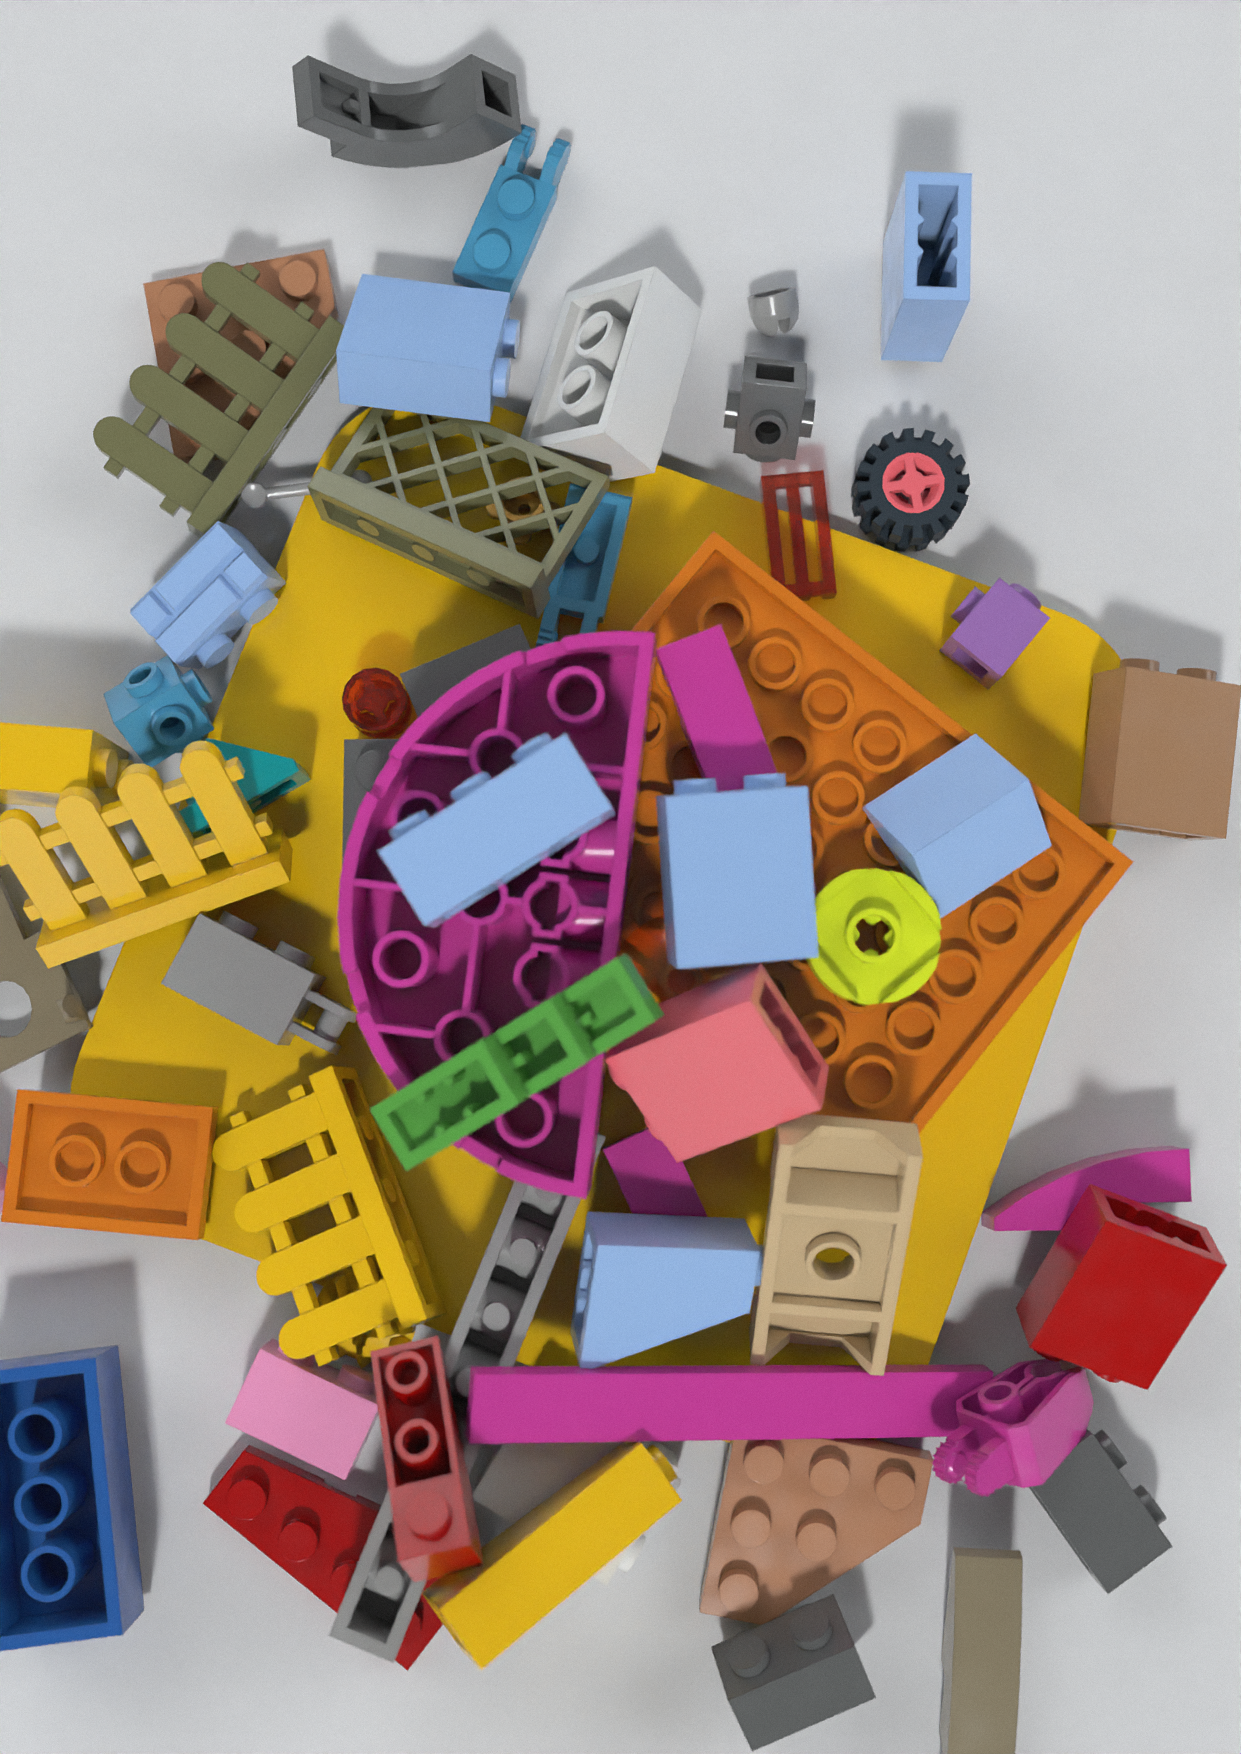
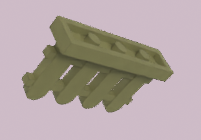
[93,262,344,538]

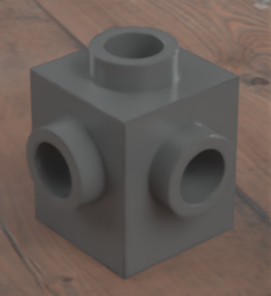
[723,356,816,463]

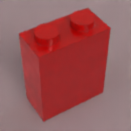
[1016,1183,1227,1390]

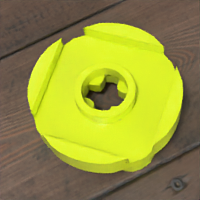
[806,868,942,1006]

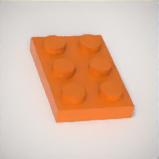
[1,1089,219,1240]

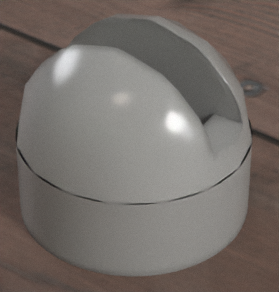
[747,287,799,337]

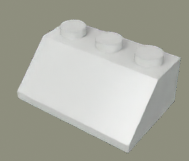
[520,266,702,482]

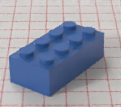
[0,1345,144,1651]

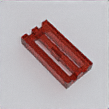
[759,470,837,601]

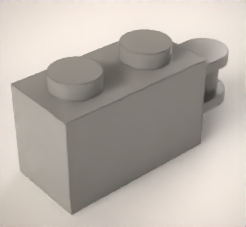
[161,910,358,1055]

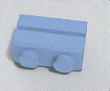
[130,521,285,669]

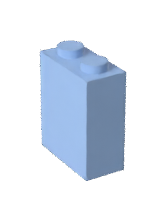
[881,171,972,362]
[336,274,520,422]
[656,773,818,969]

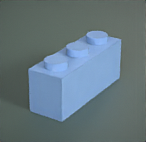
[378,733,616,927]

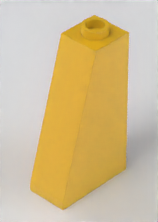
[422,1441,682,1670]

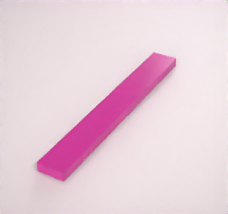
[466,1364,993,1444]

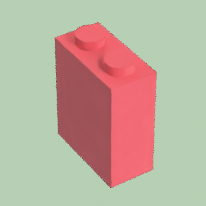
[605,962,829,1163]

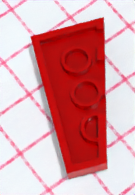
[203,1445,443,1671]

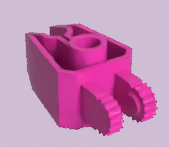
[931,1359,1094,1497]

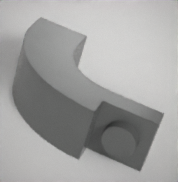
[292,54,522,168]

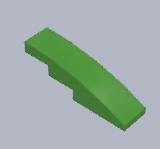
[369,953,664,1171]

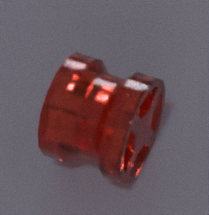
[342,668,412,739]

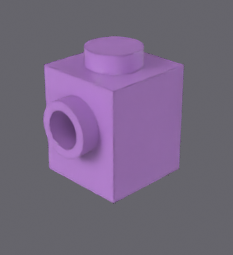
[940,577,1050,690]

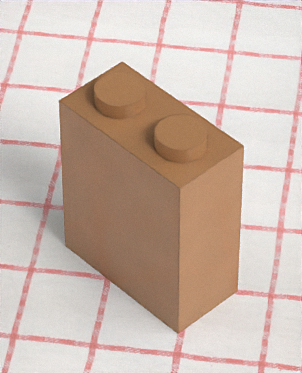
[1078,658,1241,841]

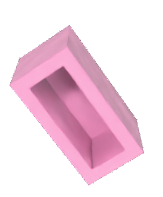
[225,1339,379,1480]

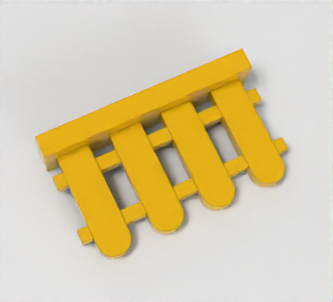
[0,741,293,969]
[212,1065,447,1367]

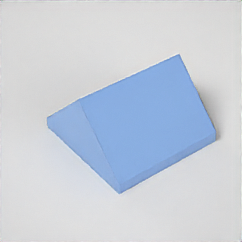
[862,734,1052,919]

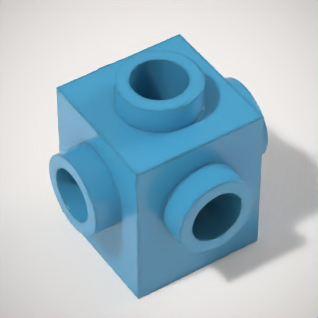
[103,655,214,767]

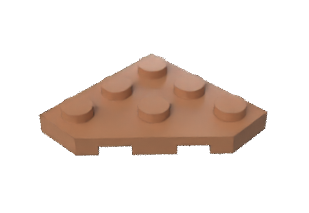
[143,249,339,464]
[699,1438,933,1625]

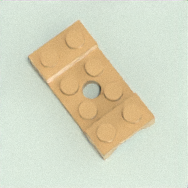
[749,1114,923,1376]

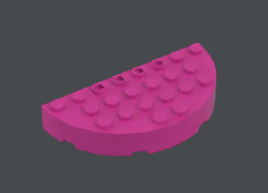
[337,631,657,1199]

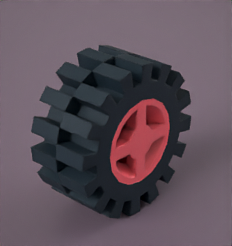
[851,428,970,552]

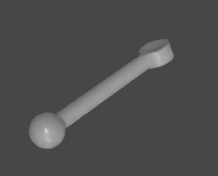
[241,469,372,508]

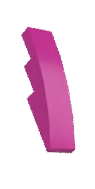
[656,624,817,891]

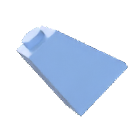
[570,1212,763,1369]

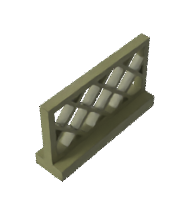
[307,407,610,619]

